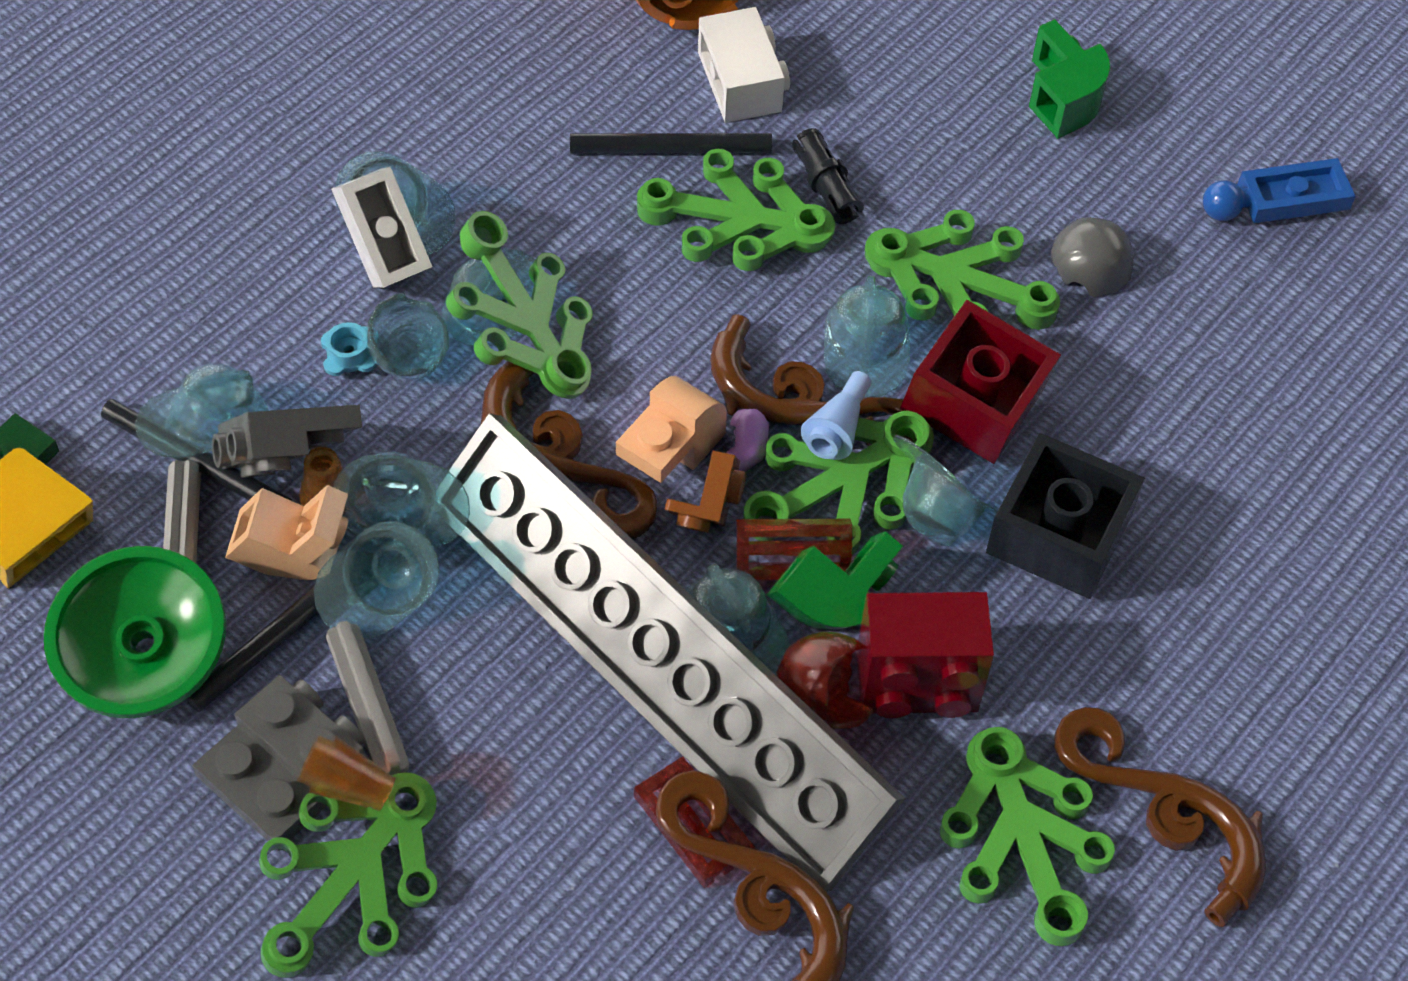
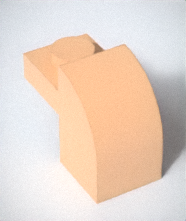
[616,376,727,483]
[225,485,348,580]

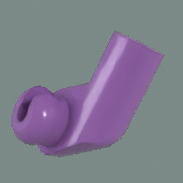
[725,409,769,472]

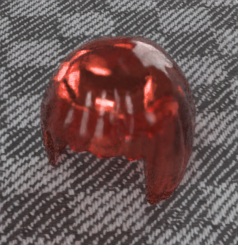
[776,631,873,729]

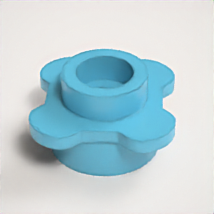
[321,322,378,376]

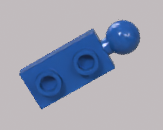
[1203,158,1356,223]

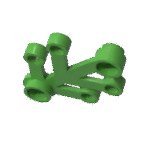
[637,149,835,271]
[865,210,1060,330]
[446,211,593,399]
[743,411,934,557]
[940,727,1115,946]
[259,772,437,978]

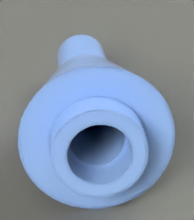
[801,371,872,460]

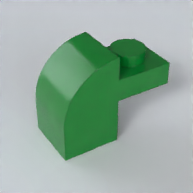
[1029,19,1110,139]
[766,531,903,630]

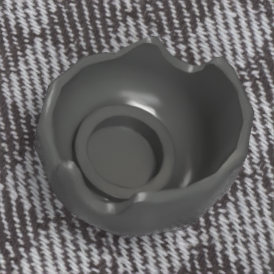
[1051,217,1133,297]

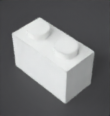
[698,7,790,123]
[331,167,432,288]

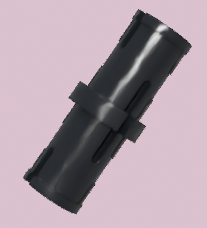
[792,128,864,224]

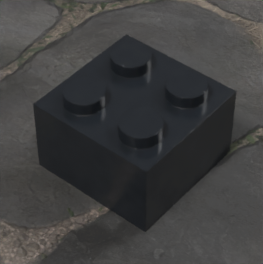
[986,433,1145,599]

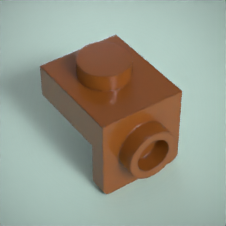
[664,450,746,533]

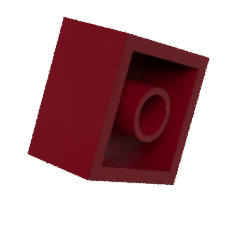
[900,299,1061,464]
[857,592,994,719]

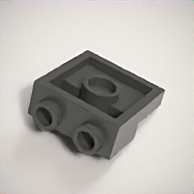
[212,404,362,478]
[192,674,367,851]

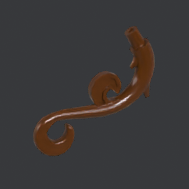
[710,314,915,446]
[480,361,657,539]
[1054,707,1266,927]
[656,770,854,981]

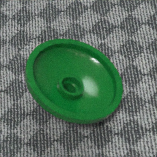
[44,546,226,718]

